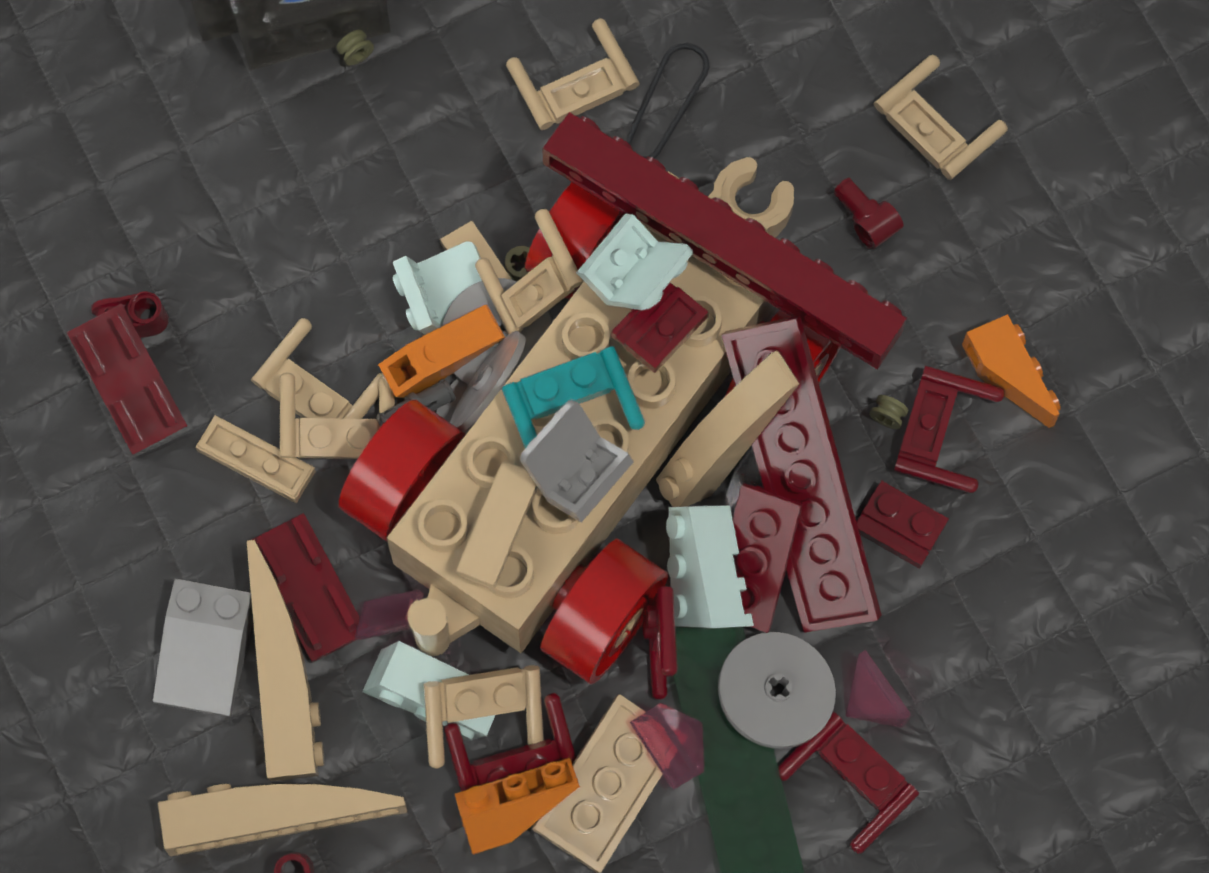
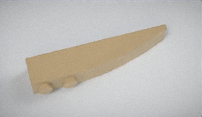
[656,351,799,507]
[247,540,325,781]
[158,784,407,857]

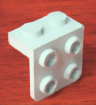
[576,214,693,310]
[393,241,482,335]

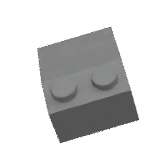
[153,579,253,718]

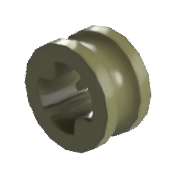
[336,30,374,66]
[505,246,530,281]
[869,395,908,429]

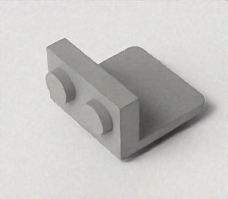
[520,400,634,522]

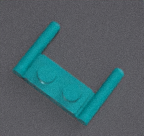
[501,346,645,448]

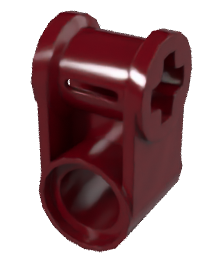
[91,291,169,338]

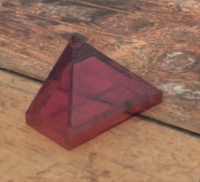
[355,590,424,640]
[846,650,911,728]
[630,703,704,790]

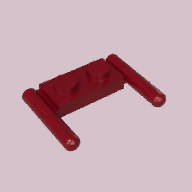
[894,365,1005,493]
[643,587,678,700]
[444,693,576,792]
[775,712,919,854]

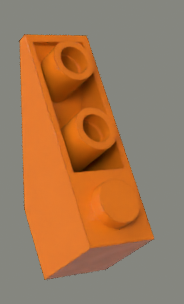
[378,305,505,398]
[962,314,1061,428]
[455,758,580,854]

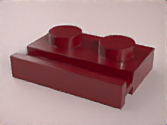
[611,282,708,374]
[857,480,949,569]

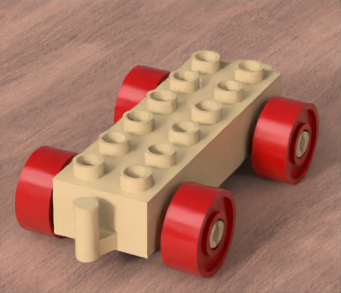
[339,157,840,685]

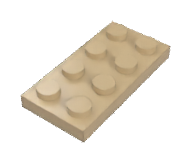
[532,694,685,873]

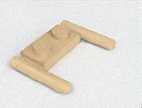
[506,19,640,130]
[874,55,1008,180]
[475,209,584,335]
[251,318,383,419]
[280,373,395,459]
[424,665,543,768]

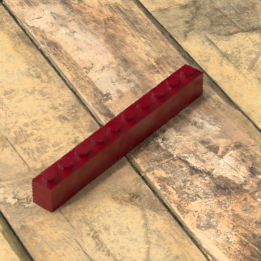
[542,112,907,370]

